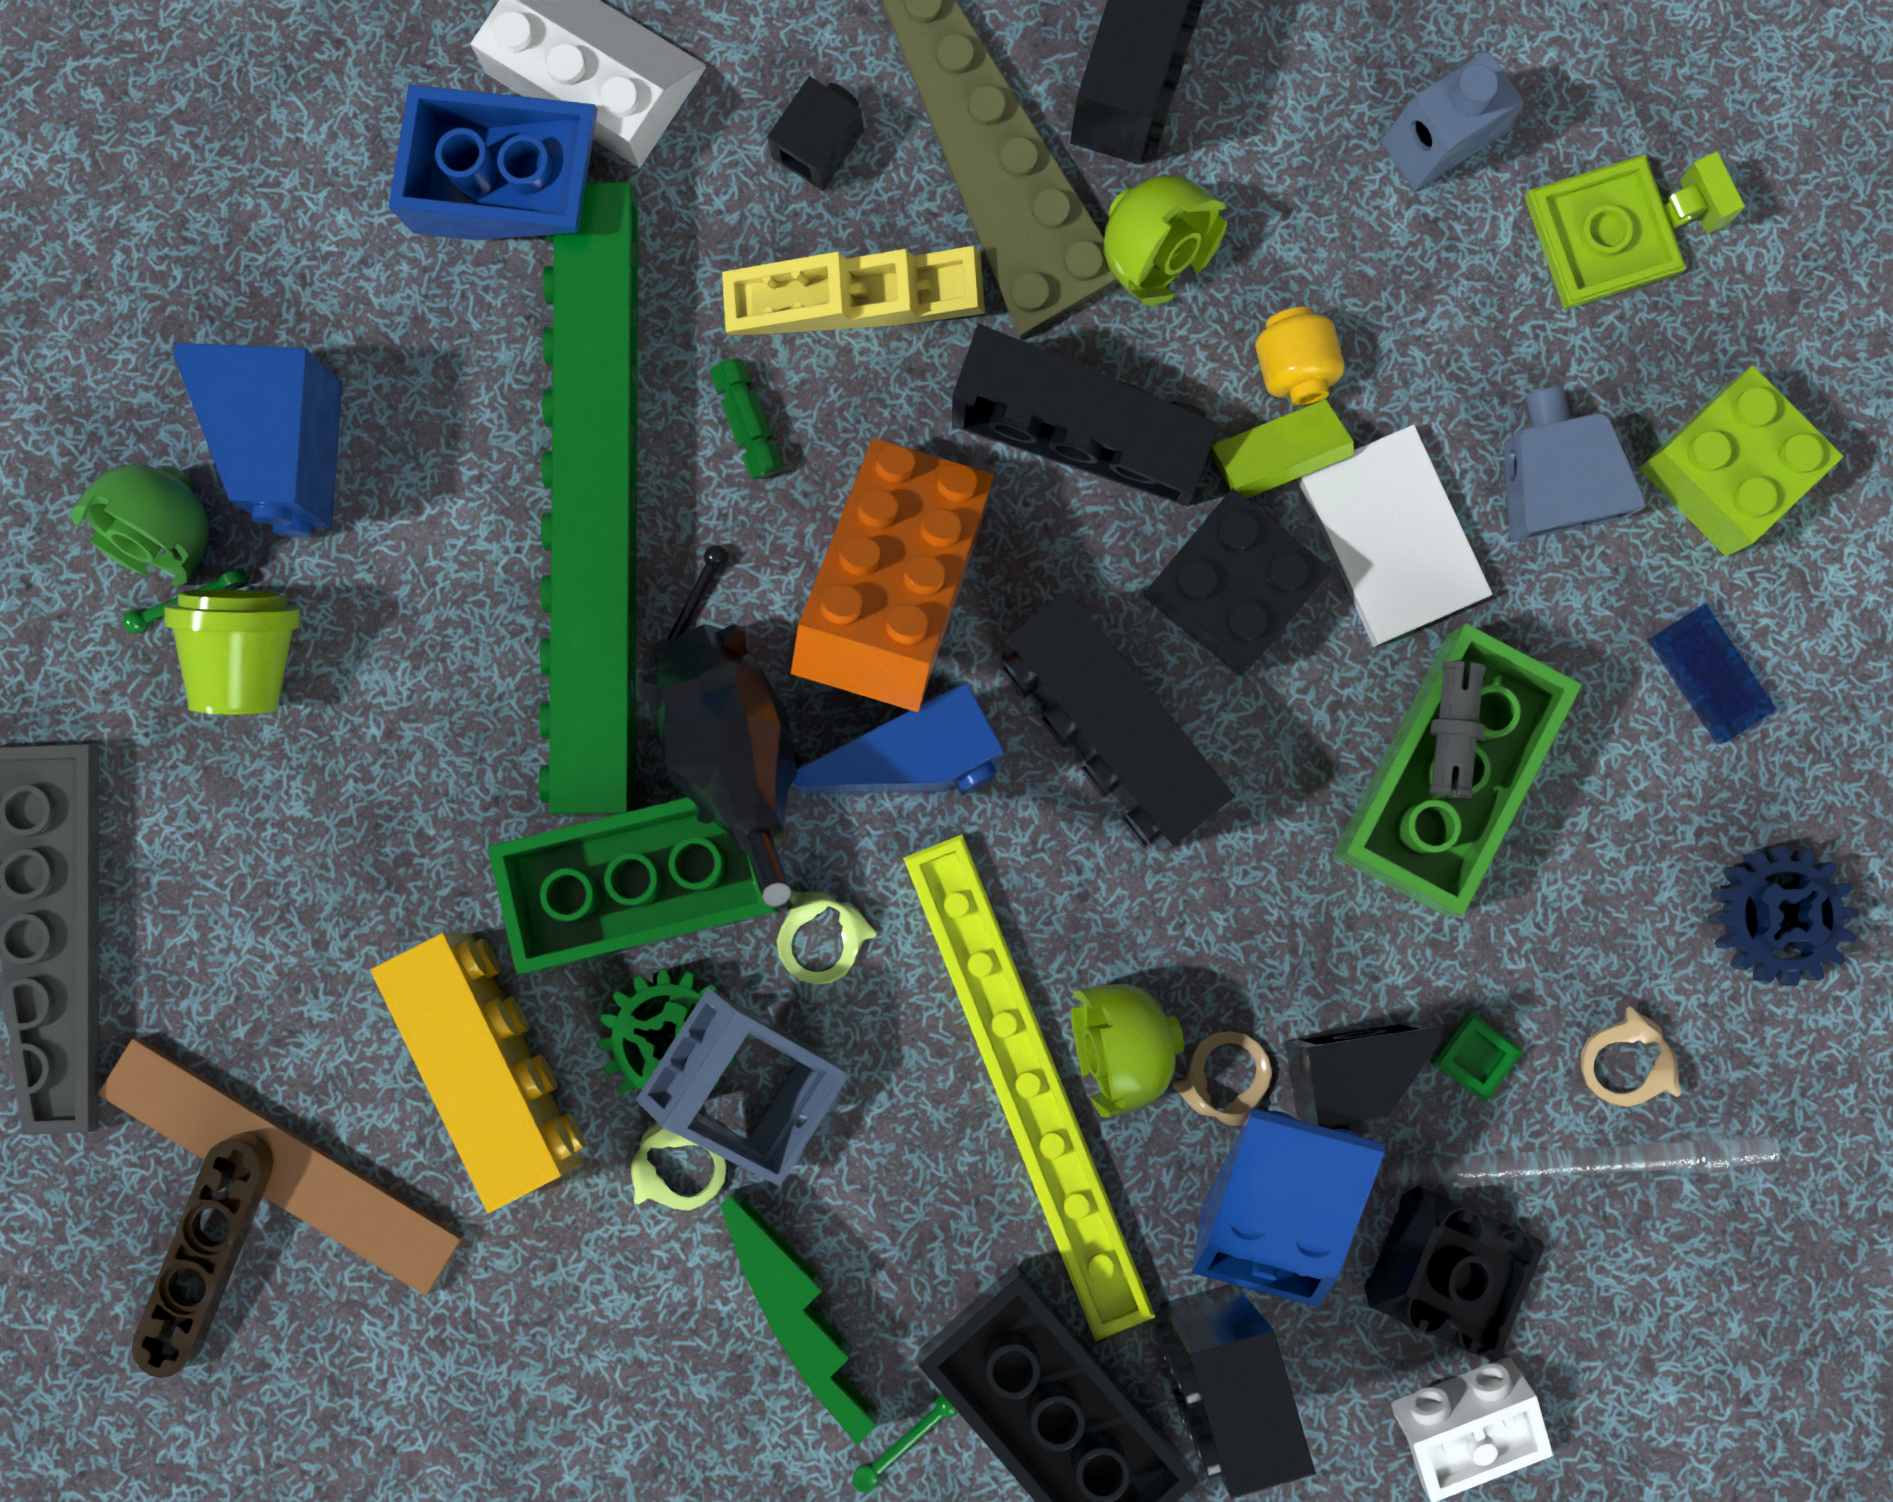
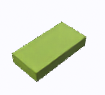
[1211,399,1354,499]

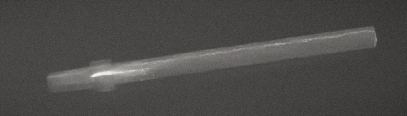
[1386,1133,1780,1187]

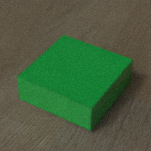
[1430,1011,1524,1103]

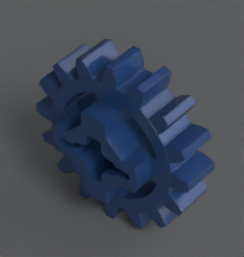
[1708,846,1859,986]

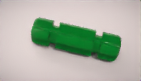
[710,359,784,480]

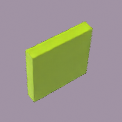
[1524,154,1687,311]

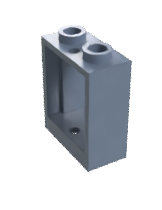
[636,987,851,1186]

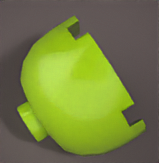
[1103,174,1227,307]
[1071,984,1184,1118]

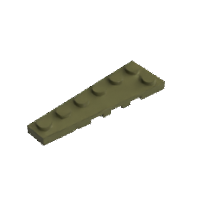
[881,0,1119,340]

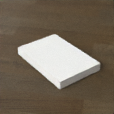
[1297,424,1493,647]

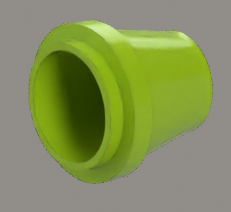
[164,589,300,715]

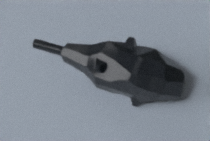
[637,624,801,907]

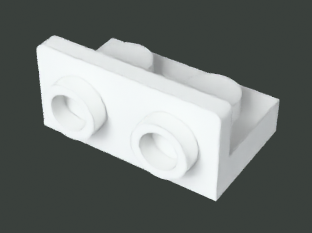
[1391,1357,1553,1502]

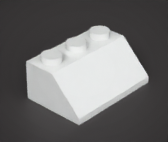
[470,0,706,168]

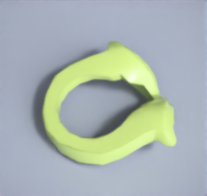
[776,890,877,984]
[631,1123,727,1211]

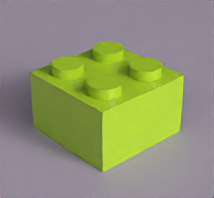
[1638,365,1844,557]

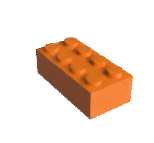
[791,438,995,712]

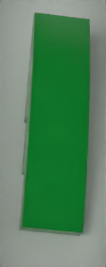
[720,1189,879,1445]

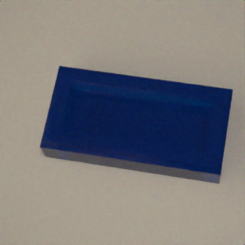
[1647,603,1777,745]

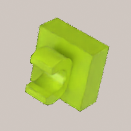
[1664,151,1745,235]

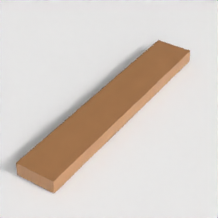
[97,1038,465,1296]

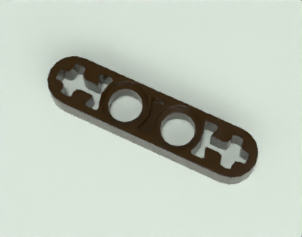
[132,1133,274,1378]

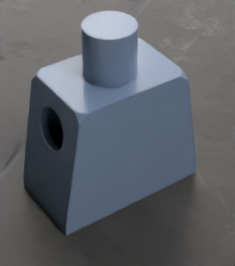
[1381,51,1523,191]
[1504,386,1646,543]

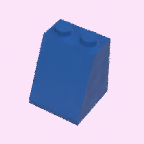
[174,343,342,538]

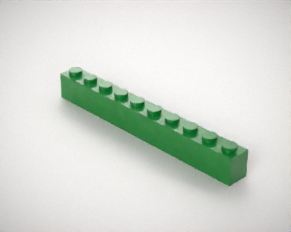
[539,182,639,817]

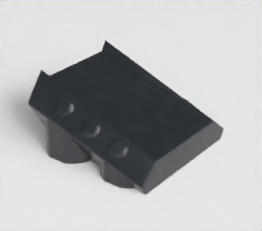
[1364,1186,1545,1361]

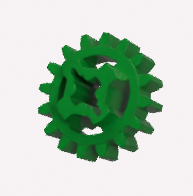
[597,969,738,1107]

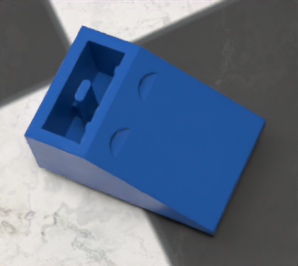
[1192,1108,1386,1307]

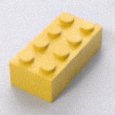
[370,933,586,1214]

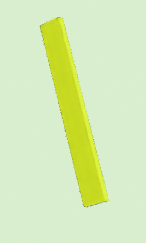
[903,834,1156,1342]

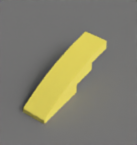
[722,246,985,335]

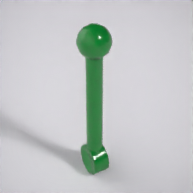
[122,569,248,634]
[852,1393,958,1493]

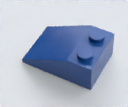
[388,84,598,240]
[793,681,1004,795]

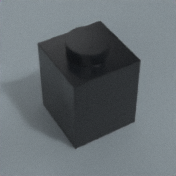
[767,76,864,191]

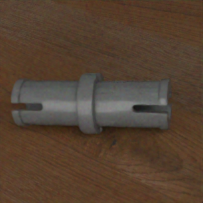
[1429,661,1486,798]

